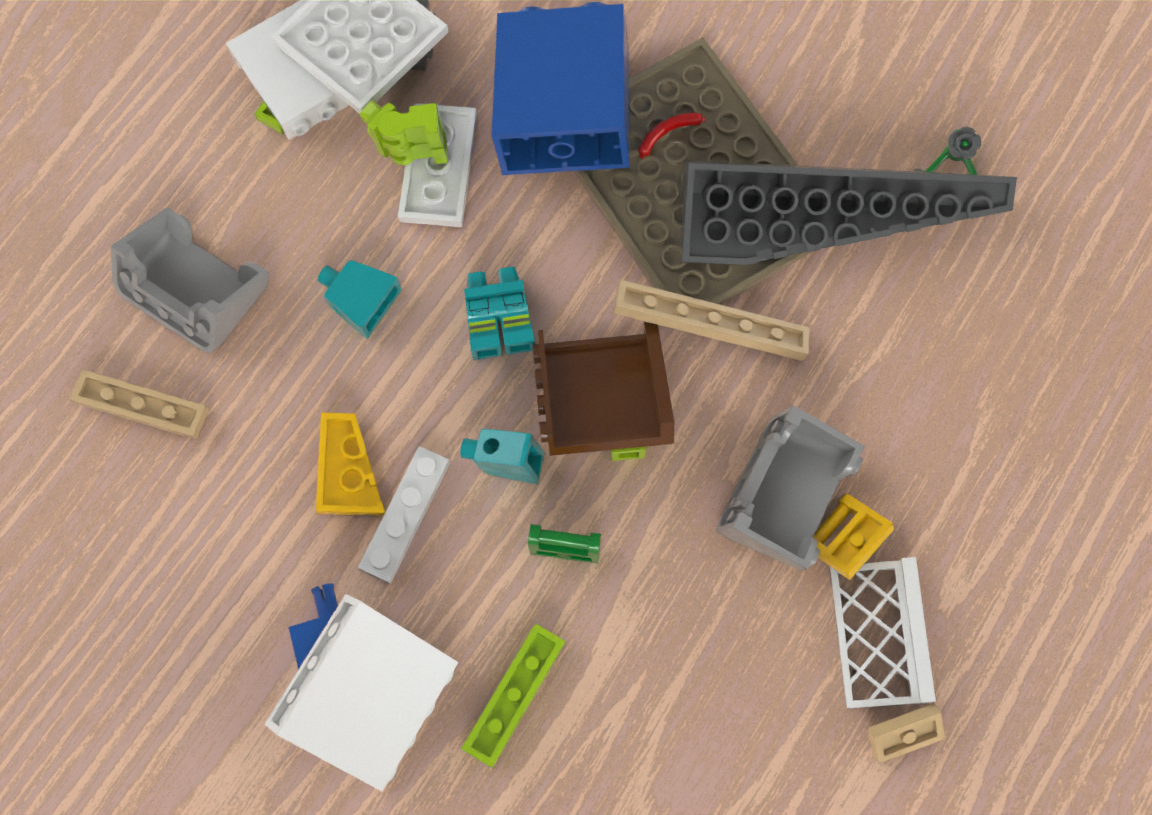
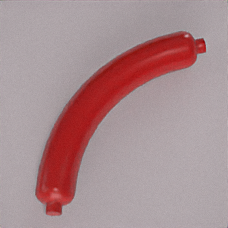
[638,113,705,159]

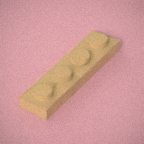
[69,369,209,440]

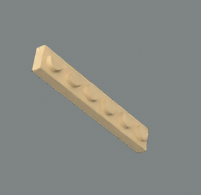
[613,279,810,361]

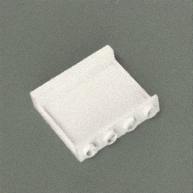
[226,0,348,140]
[264,594,458,791]

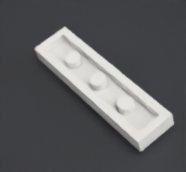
[358,446,451,584]

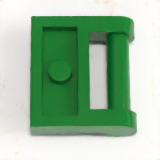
[528,524,601,564]

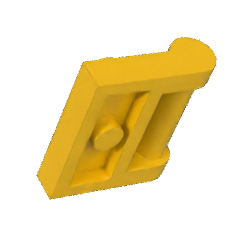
[813,493,894,580]

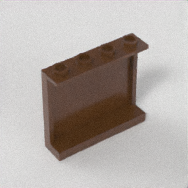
[533,321,675,456]

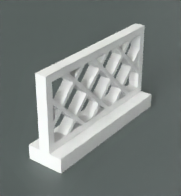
[830,557,936,709]

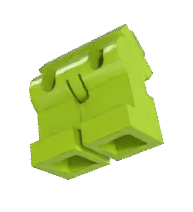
[359,101,449,166]

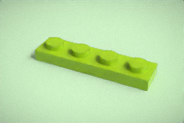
[461,623,566,768]

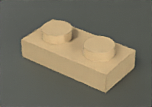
[868,703,945,763]

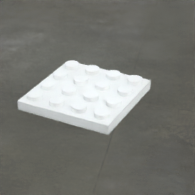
[270,0,449,114]

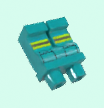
[464,266,535,360]

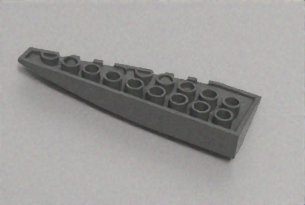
[681,160,1017,265]

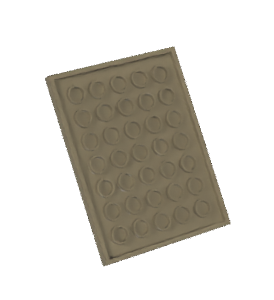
[574,37,811,305]

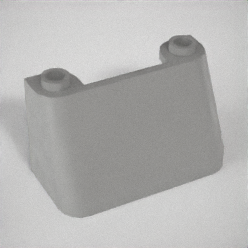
[111,207,269,353]
[716,405,865,570]

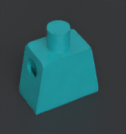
[318,260,402,339]
[460,428,545,485]

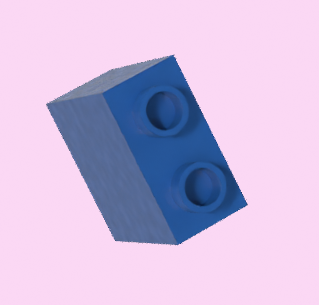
[491,2,630,175]

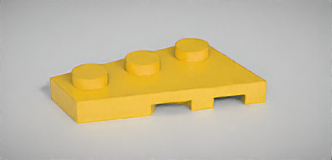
[316,412,385,516]

